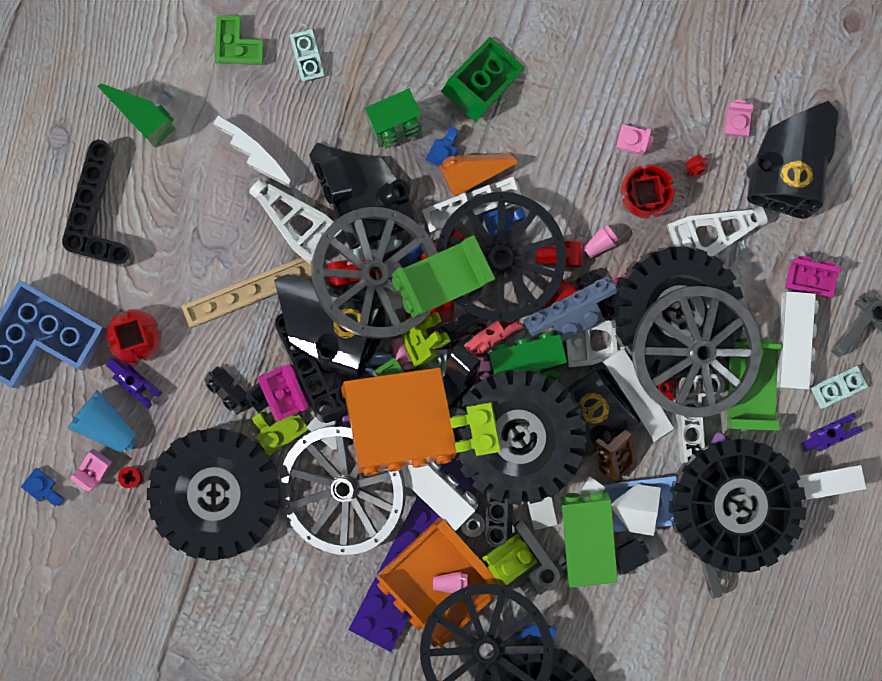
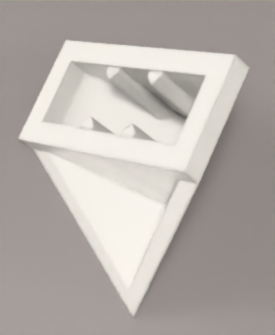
[611,484,661,536]

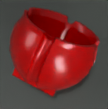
[620,164,675,219]
[106,309,161,364]

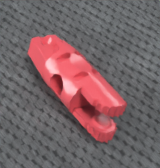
[464,320,524,356]

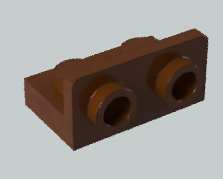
[594,430,637,481]

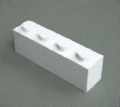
[776,292,818,390]
[402,461,478,531]

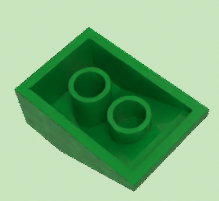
[441,37,525,122]
[97,83,176,147]

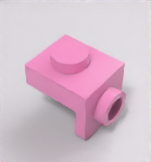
[71,448,112,492]

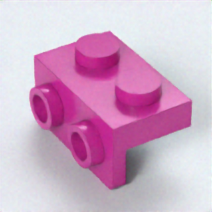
[785,256,842,298]
[257,364,309,421]

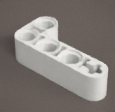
[676,374,725,464]

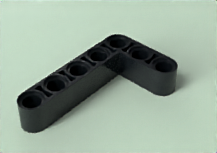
[62,139,134,267]
[275,313,375,423]
[442,345,481,411]
[485,426,537,547]

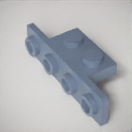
[524,276,617,342]

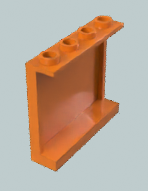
[341,368,457,476]
[376,516,499,648]

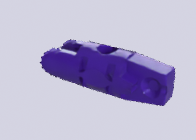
[106,358,163,409]
[801,412,864,453]

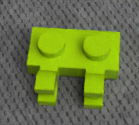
[400,312,451,368]
[450,402,502,456]
[252,412,309,456]

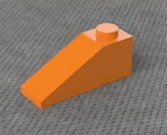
[438,153,518,197]

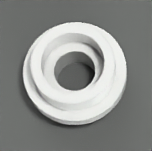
[461,513,485,537]

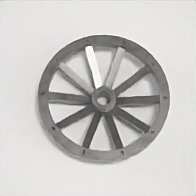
[311,207,438,339]
[632,286,761,418]
[279,425,406,555]

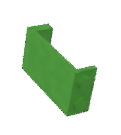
[392,235,495,318]
[727,338,782,431]
[559,490,617,588]

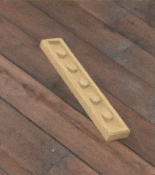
[181,257,312,328]

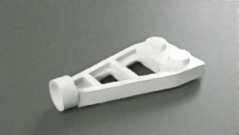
[249,179,342,264]
[666,206,767,256]
[565,320,627,367]

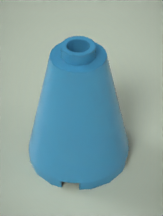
[67,390,137,453]

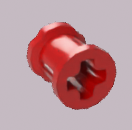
[118,466,144,488]

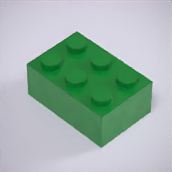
[365,88,422,149]
[487,332,567,375]

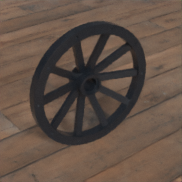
[437,192,566,322]
[420,584,553,681]

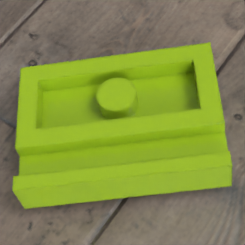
[482,532,537,586]

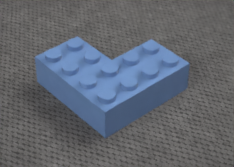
[0,280,107,389]

